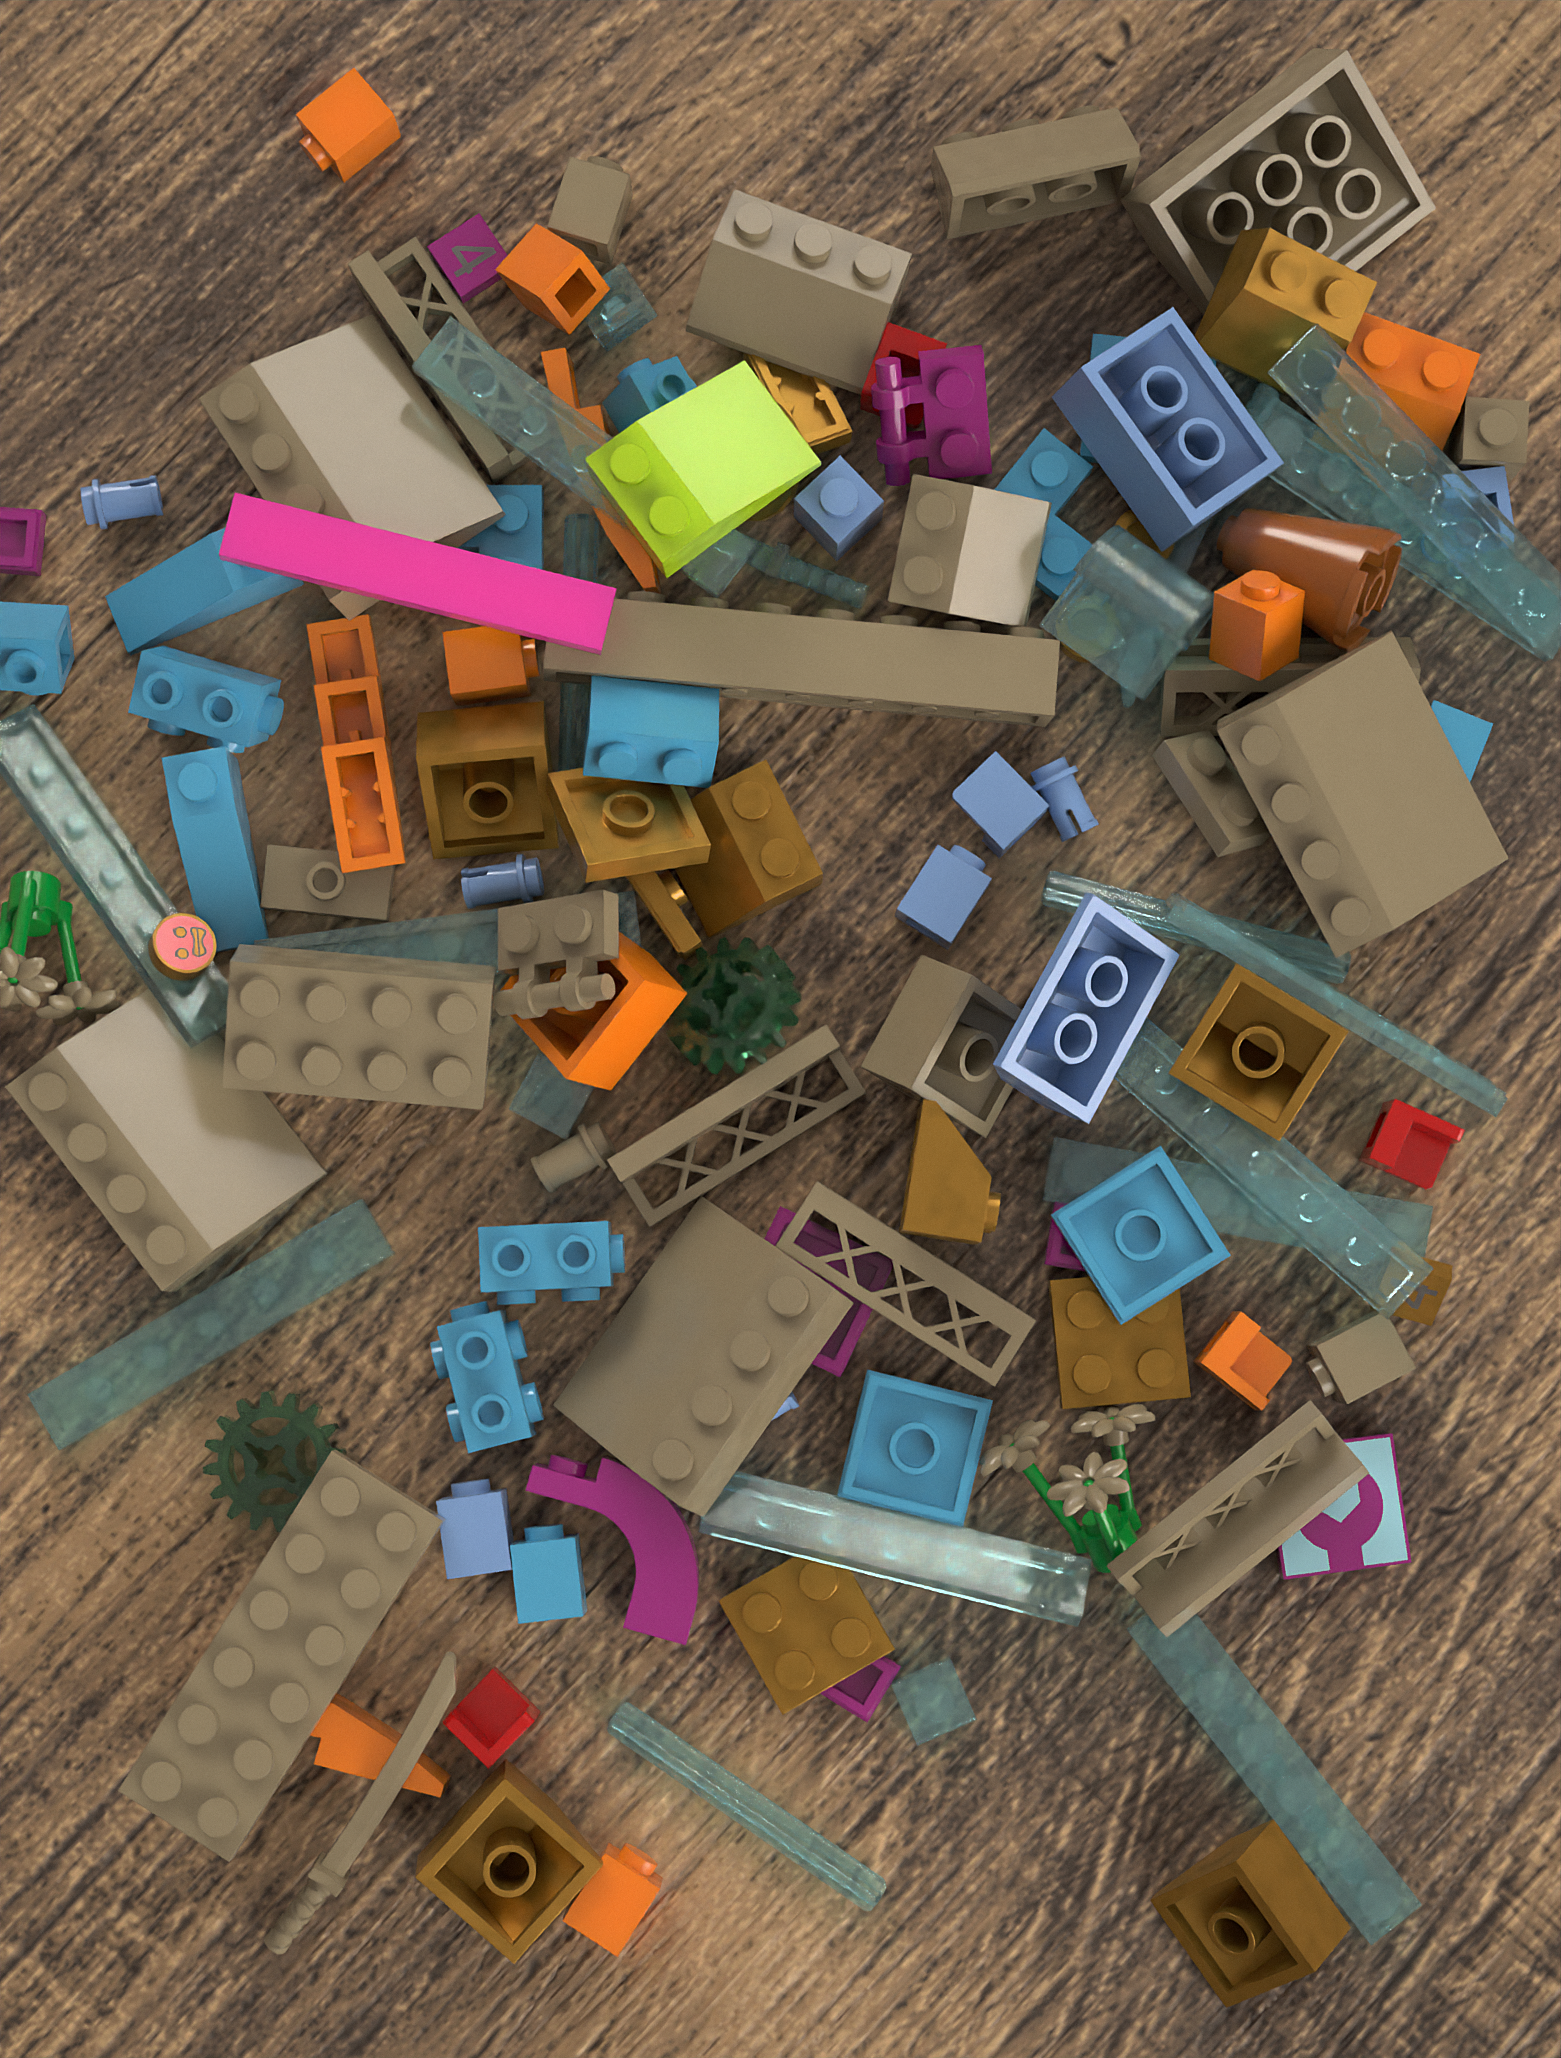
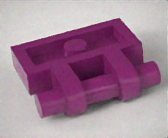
[871,345,992,486]

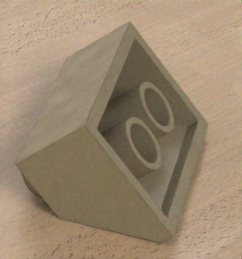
[931,106,1141,239]
[686,189,912,395]

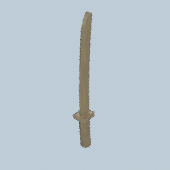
[264,1652,457,1954]

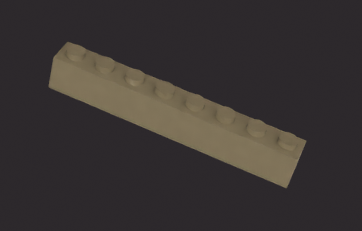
[543,591,1060,727]

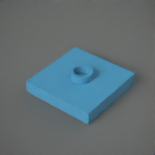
[1050,1146,1231,1325]
[837,1370,993,1527]

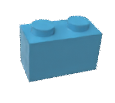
[583,676,719,788]

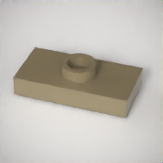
[260,844,396,923]

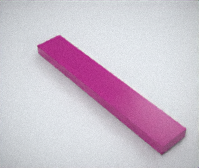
[219,493,617,655]

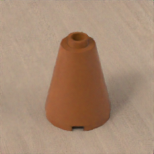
[1217,507,1402,653]

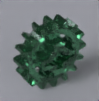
[666,937,802,1074]
[203,1391,347,1532]

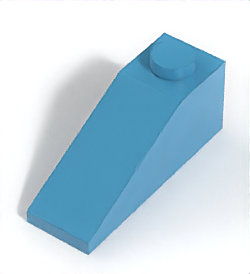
[105,528,305,656]
[162,746,270,953]

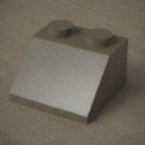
[888,474,1052,627]
[861,955,1022,1138]

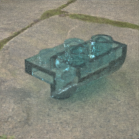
[1039,525,1214,701]

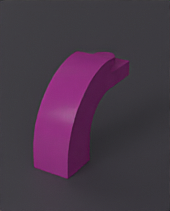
[525,1455,700,1645]

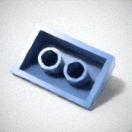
[1052,307,1284,551]
[993,892,1180,1124]

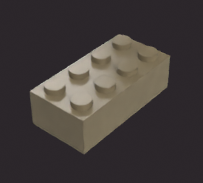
[222,944,496,1110]

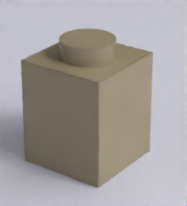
[547,156,633,265]
[1447,397,1530,483]
[1306,1310,1416,1404]

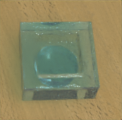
[584,262,658,352]
[509,1053,595,1140]
[891,1657,977,1746]

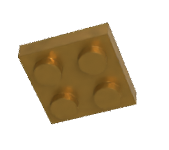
[546,768,711,883]
[1048,1277,1191,1409]
[718,1535,895,1715]

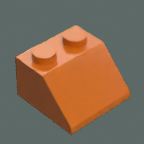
[1306,312,1481,490]
[500,932,688,1091]

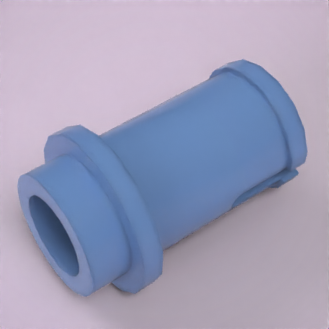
[80,475,164,530]
[1030,756,1099,842]
[461,854,544,909]

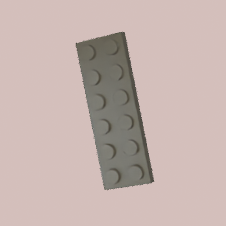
[118,1450,445,1862]

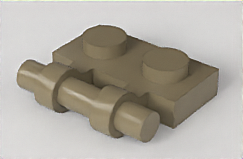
[494,889,619,1019]

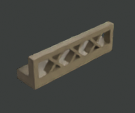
[347,237,555,484]
[1157,637,1421,736]
[607,1024,866,1227]
[775,1181,1036,1387]
[1107,1400,1369,1637]

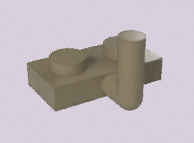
[1152,730,1271,857]

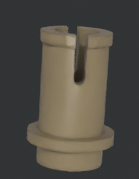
[531,1122,617,1194]

